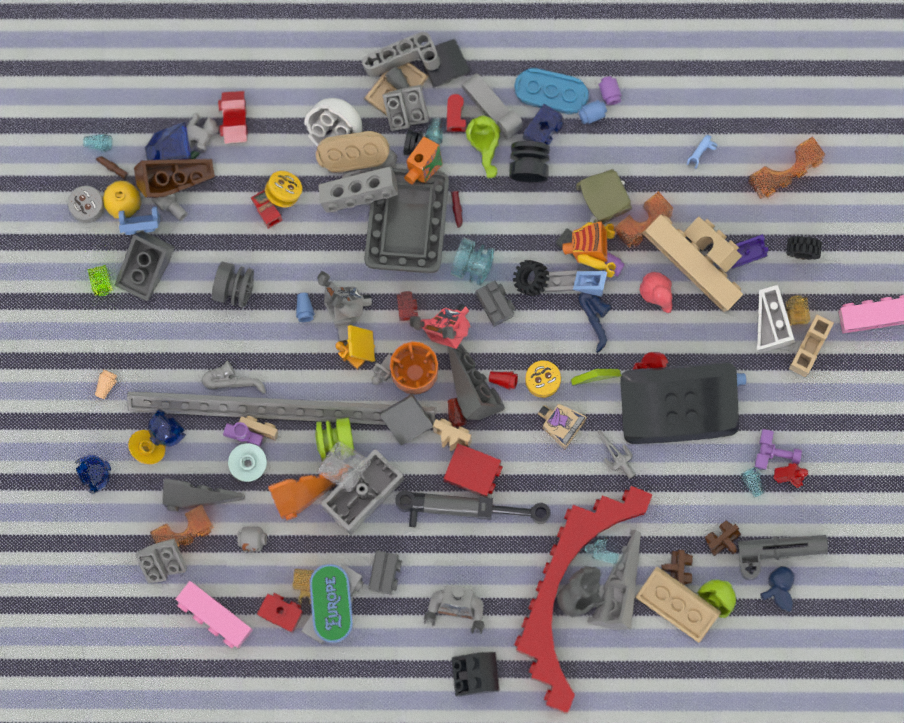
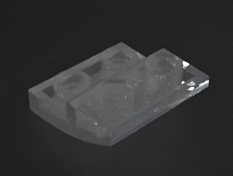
[317,440,371,493]

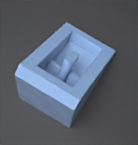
[573,271,607,297]

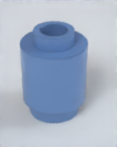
[578,100,607,124]

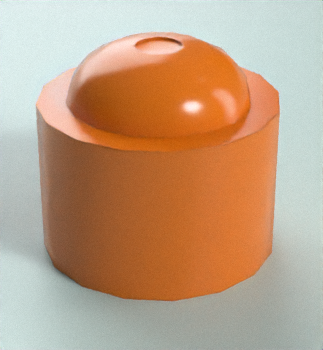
[390,341,439,395]

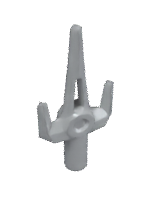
[598,430,635,479]

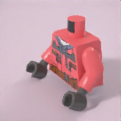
[410,304,470,349]

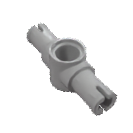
[151,194,188,221]

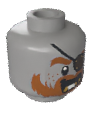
[237,527,267,552]

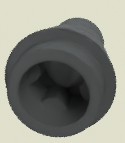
[385,66,410,90]

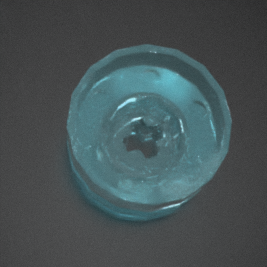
[450,237,495,286]

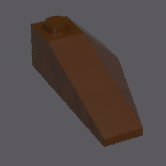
[134,159,215,198]

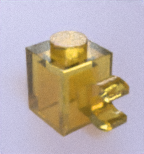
[786,295,810,325]
[292,569,314,605]

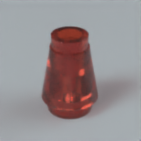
[447,398,467,428]

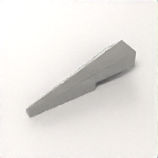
[588,530,641,630]

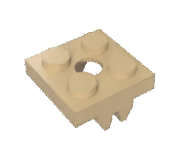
[433,419,472,452]

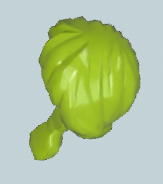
[465,116,501,178]

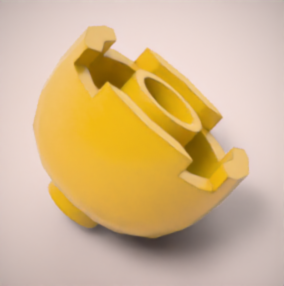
[103,181,142,219]

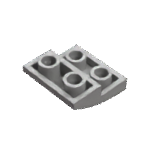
[382,84,429,131]
[135,539,187,583]

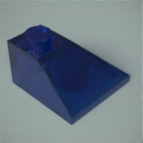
[145,122,191,160]

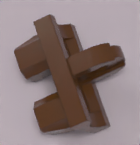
[705,520,741,556]
[661,550,693,585]

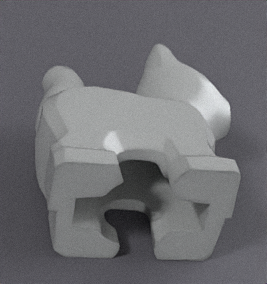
[182,113,219,153]

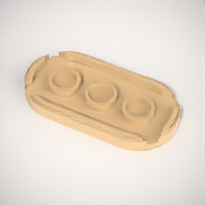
[315,131,390,173]

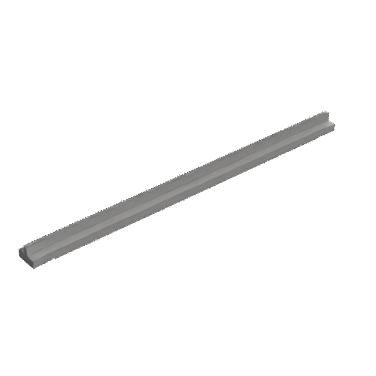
[127,392,435,425]

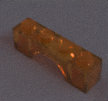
[748,136,826,199]

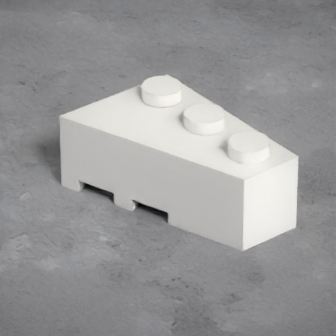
[757,285,795,354]

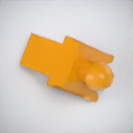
[335,341,365,370]

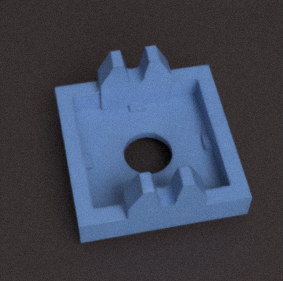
[118,206,161,235]

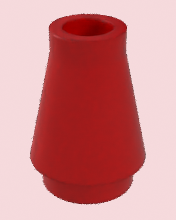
[489,371,518,390]

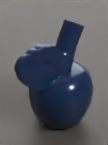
[760,566,794,612]

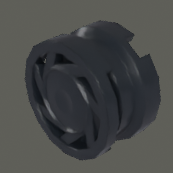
[403,129,423,156]

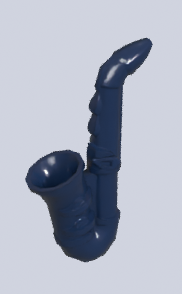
[578,292,612,353]

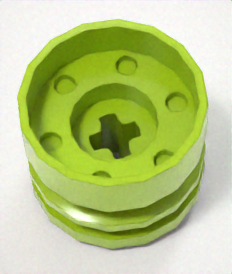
[315,417,355,462]

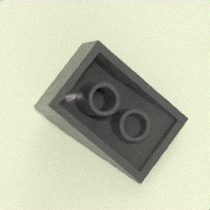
[115,231,175,301]

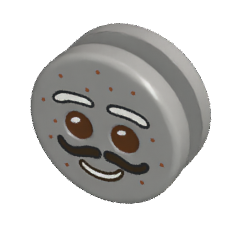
[68,186,105,223]

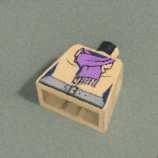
[538,404,587,449]

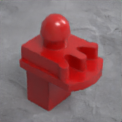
[774,463,808,488]

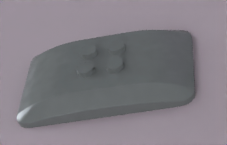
[364,168,449,273]

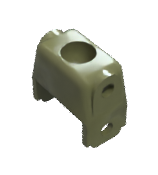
[576,169,632,224]

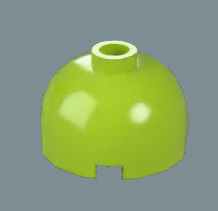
[697,579,736,618]

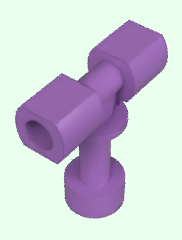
[223,422,264,447]
[754,429,802,470]

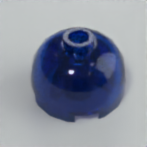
[148,409,186,447]
[75,455,111,495]

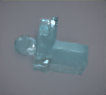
[585,536,619,564]

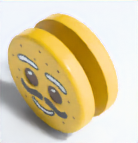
[265,171,302,208]
[525,360,561,398]

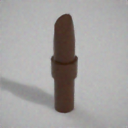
[95,156,128,179]

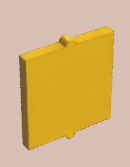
[347,325,375,362]

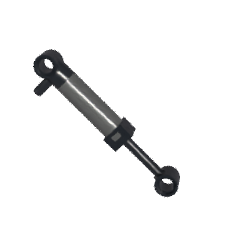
[395,490,550,528]

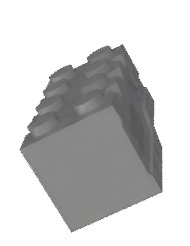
[321,449,404,535]

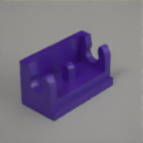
[731,234,768,269]

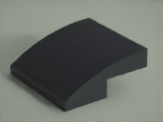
[420,39,470,88]

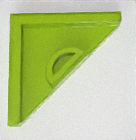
[571,369,621,385]

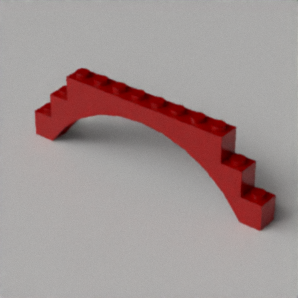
[514,486,653,714]

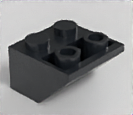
[452,652,500,696]

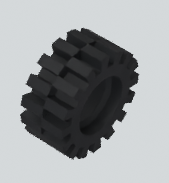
[786,236,822,260]
[513,260,550,296]

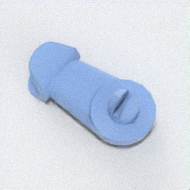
[686,135,717,169]

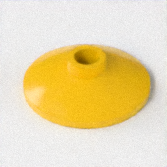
[128,430,165,465]

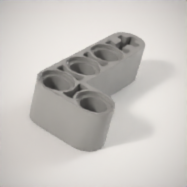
[362,32,441,77]
[461,73,523,140]

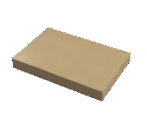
[364,63,428,116]

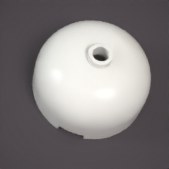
[305,98,362,147]

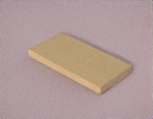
[635,567,721,643]

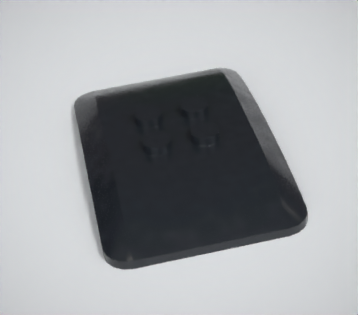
[620,362,739,444]

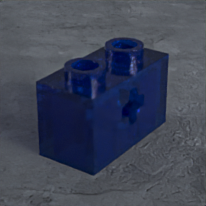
[523,104,564,145]

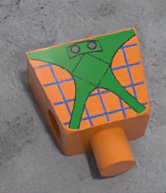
[404,137,443,184]

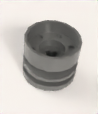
[212,261,254,308]

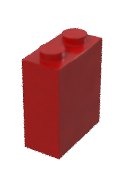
[443,443,503,498]

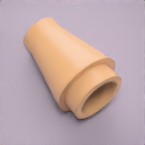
[94,370,117,399]

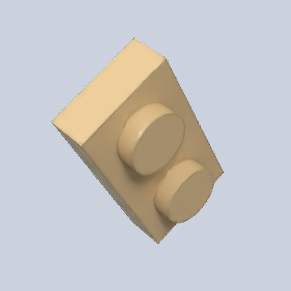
[239,416,278,441]

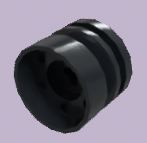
[509,141,550,183]

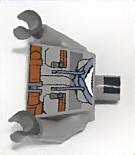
[317,271,372,321]
[424,585,484,634]

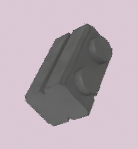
[475,280,515,327]
[368,551,402,595]

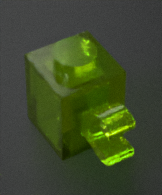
[87,265,114,296]

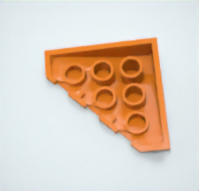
[268,469,348,520]

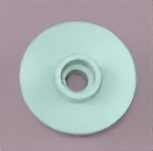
[228,443,267,482]

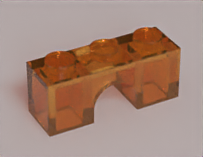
[614,191,673,248]
[150,505,214,547]

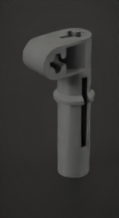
[738,535,828,580]

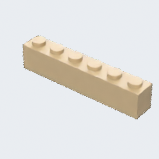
[642,214,743,312]

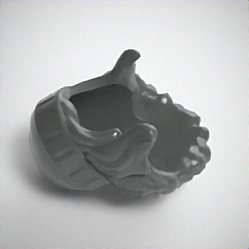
[557,566,606,617]

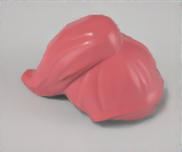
[639,272,673,313]

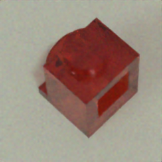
[397,291,418,321]

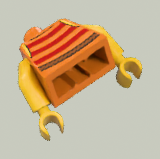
[563,221,616,277]

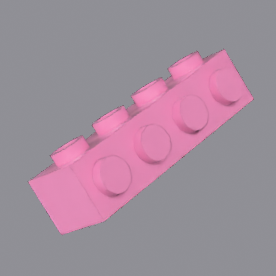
[838,295,904,334]
[176,581,253,649]

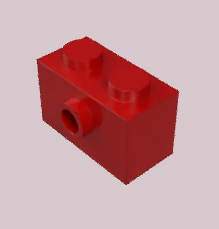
[257,593,304,633]

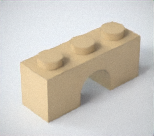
[684,216,742,272]
[789,315,834,377]

